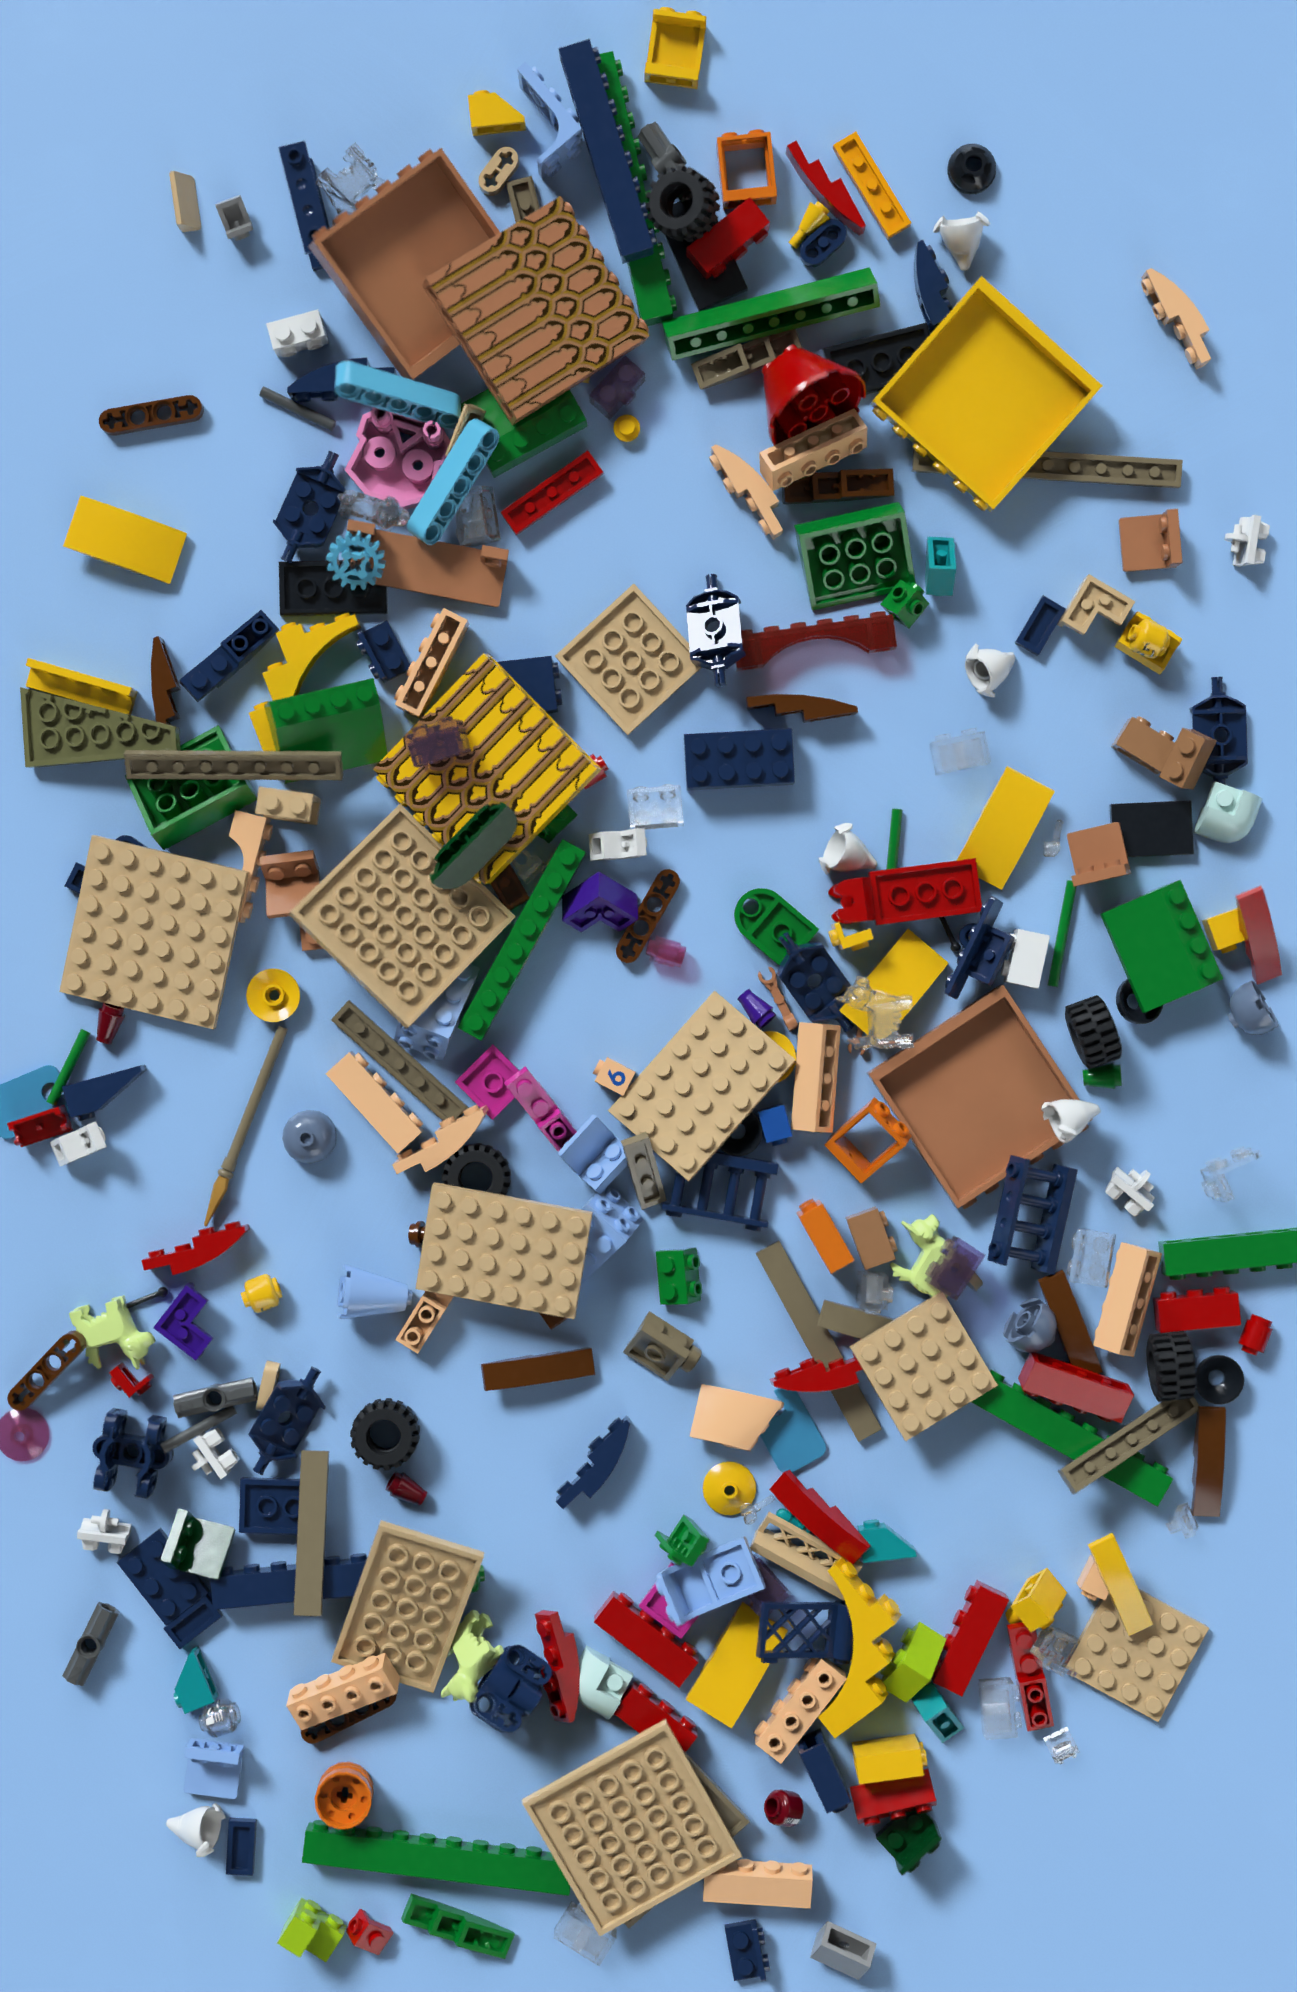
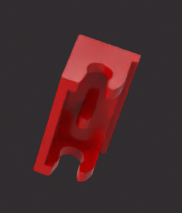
[7,1105,73,1147]

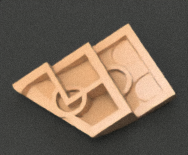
[690,1384,784,1451]

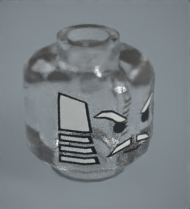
[199,1698,241,1738]

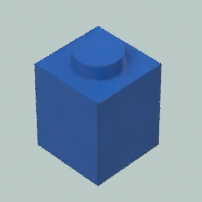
[757,1104,792,1146]

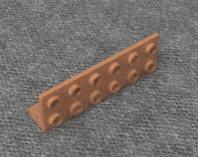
[343,519,509,608]

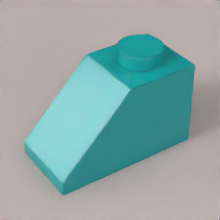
[925,537,956,596]
[857,1520,917,1563]
[174,1646,219,1714]
[911,1682,964,1743]

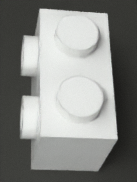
[266,309,329,357]
[1001,929,1050,989]

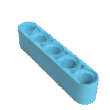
[335,361,461,429]
[407,418,500,545]

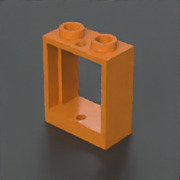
[716,129,777,210]
[824,1097,912,1184]
[796,1198,855,1274]

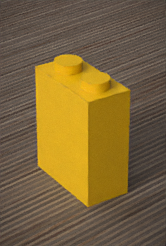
[851,1734,927,1784]

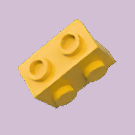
[1114,612,1182,675]
[828,922,874,952]

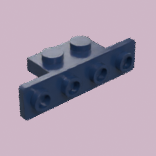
[944,896,1015,1000]

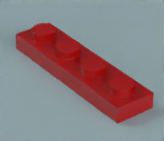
[500,450,604,536]

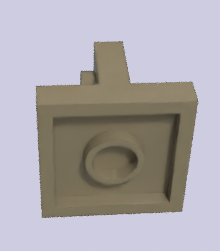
[623,1311,694,1381]

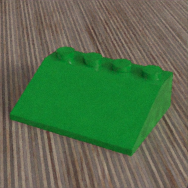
[461,389,587,478]
[794,502,916,610]
[264,678,387,784]
[125,725,257,850]
[1100,880,1223,1013]

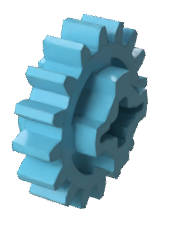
[326,530,386,590]

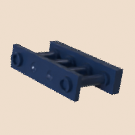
[278,141,330,271]
[661,1152,779,1231]
[987,1155,1078,1275]

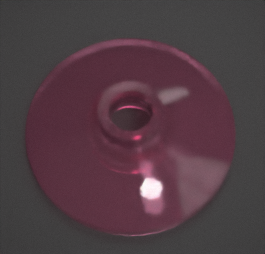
[0,1408,50,1461]

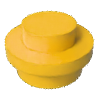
[613,414,640,442]

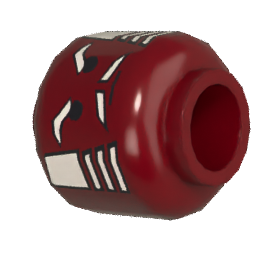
[764,1789,804,1827]

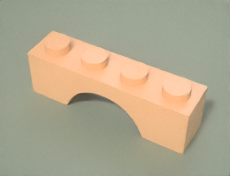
[229,810,273,923]

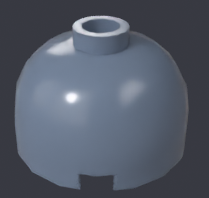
[1228,981,1279,1035]
[282,1110,336,1164]
[1003,1298,1057,1353]

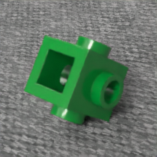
[880,579,930,628]

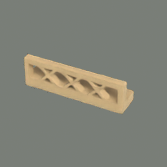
[750,1512,863,1601]

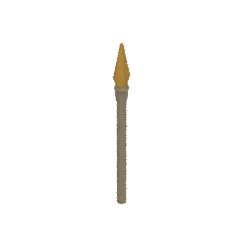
[204,1026,288,1226]

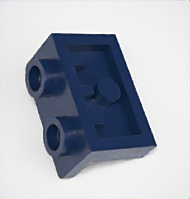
[356,620,410,683]
[724,1919,770,1981]

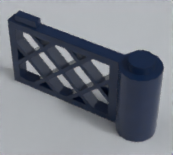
[756,1600,853,1664]

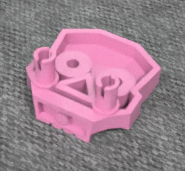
[345,407,450,510]

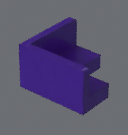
[562,871,638,933]
[153,1282,214,1361]

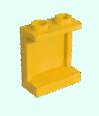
[644,7,707,89]

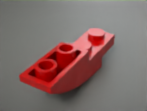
[142,1221,249,1275]
[769,1354,862,1392]
[535,1610,580,1723]
[1007,1622,1054,1731]

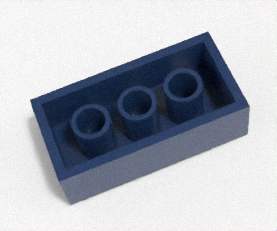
[684,728,795,791]

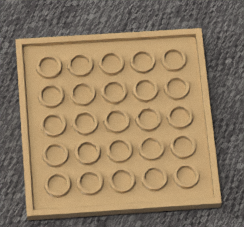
[288,804,516,1029]
[59,835,249,1029]
[522,1719,742,1936]

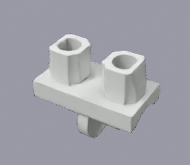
[1224,515,1270,567]
[1105,1167,1155,1216]
[191,1427,239,1479]
[77,1509,132,1554]

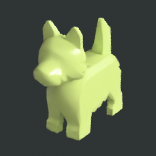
[890,1214,968,1298]
[69,1295,155,1369]
[441,1609,504,1702]

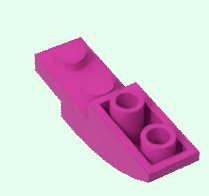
[504,1066,577,1152]

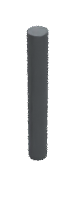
[259,386,336,431]
[160,1406,237,1453]

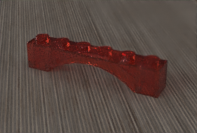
[735,611,897,671]

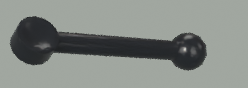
[939,917,961,953]
[126,1287,168,1308]

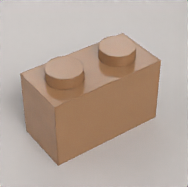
[1111,716,1175,775]
[1159,728,1217,790]
[845,1207,898,1270]

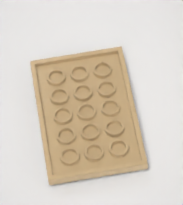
[608,990,796,1182]
[416,1182,593,1319]
[331,1520,484,1693]

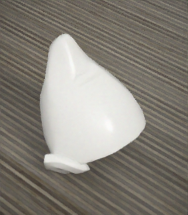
[933,211,990,271]
[965,643,1015,698]
[819,823,877,875]
[1042,1099,1101,1143]
[166,1803,226,1857]

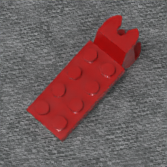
[828,858,982,926]

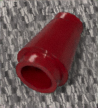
[96,1003,125,1044]
[385,1471,427,1506]

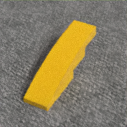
[1088,1533,1153,1636]

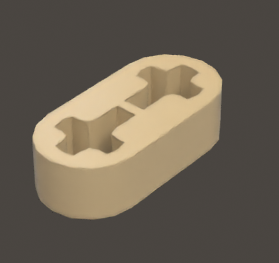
[478,147,519,196]
[256,1360,281,1411]

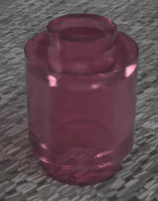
[645,935,687,968]

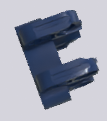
[92,1408,174,1499]
[469,1645,552,1733]

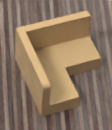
[1057,574,1135,635]

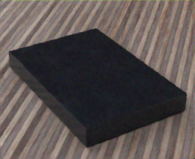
[1109,801,1194,857]

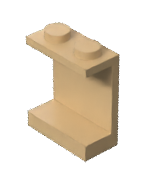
[255,787,321,825]

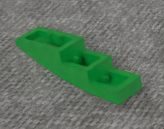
[401,1894,515,1959]

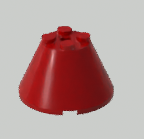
[762,345,866,445]

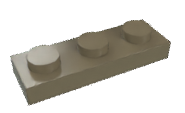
[621,1132,667,1210]

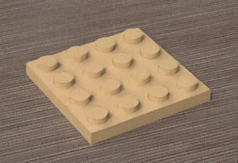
[555,584,702,736]
[849,1291,998,1441]
[1062,1588,1209,1722]

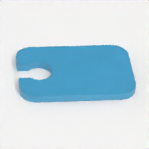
[0,1065,69,1139]
[760,1388,826,1473]

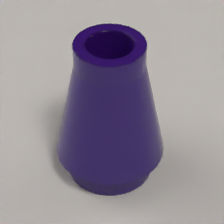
[737,989,776,1029]

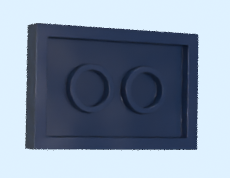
[239,1477,300,1534]
[116,1528,210,1625]

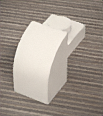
[588,828,647,861]
[50,1122,107,1167]

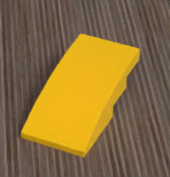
[63,495,187,584]
[956,766,1055,890]
[839,929,949,1045]
[686,1601,788,1729]

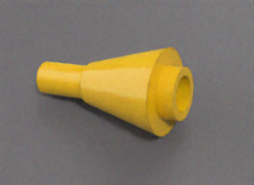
[788,201,830,249]

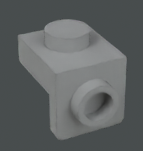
[215,195,253,241]

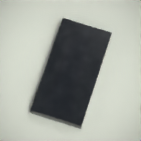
[664,198,748,312]
[823,322,930,395]
[279,560,388,617]

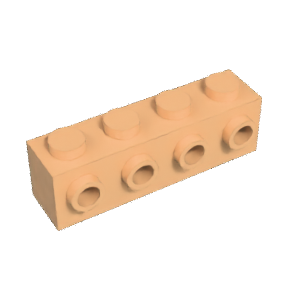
[759,409,867,491]
[394,608,470,719]
[791,1022,841,1133]
[326,1052,424,1154]
[1093,1242,1162,1357]
[286,1653,400,1731]
[754,1658,847,1764]
[703,1859,813,1909]

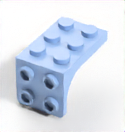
[517,62,583,179]
[394,964,480,1060]
[580,1185,643,1284]
[656,1536,766,1626]

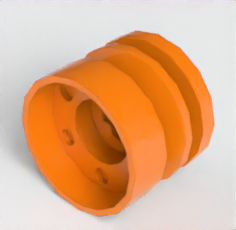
[315,1762,374,1829]

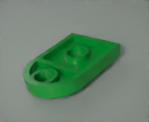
[734,888,819,966]

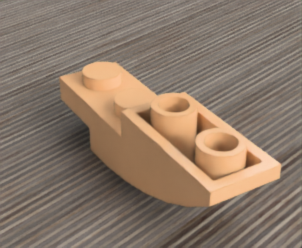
[1141,268,1211,370]
[709,445,783,540]
[392,1104,489,1174]
[395,1291,454,1354]

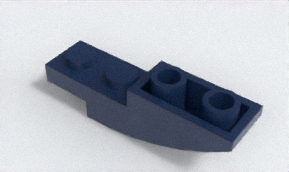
[914,239,952,332]
[287,357,397,403]
[180,610,279,702]
[556,1415,630,1509]

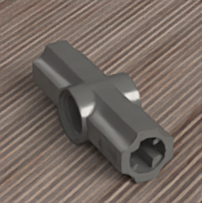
[638,122,693,202]
[173,1377,258,1418]
[62,1602,119,1686]

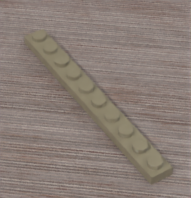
[912,449,1183,488]

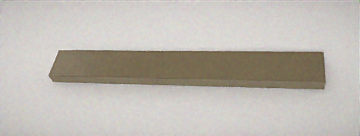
[124,750,343,780]
[756,1240,882,1442]

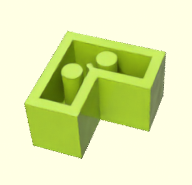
[880,1621,946,1703]
[277,1897,346,1962]

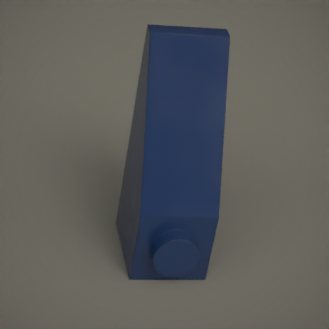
[62,1065,146,1121]

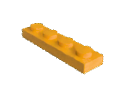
[832,131,911,240]

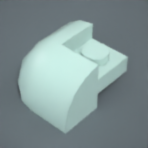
[1193,781,1263,843]
[578,1645,633,1720]

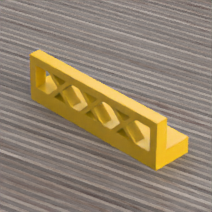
[26,658,138,715]

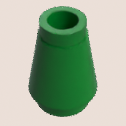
[1083,1063,1122,1089]

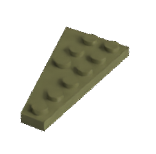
[20,687,181,768]

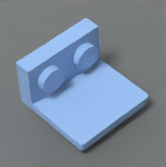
[558,1115,627,1194]
[184,1738,244,1799]

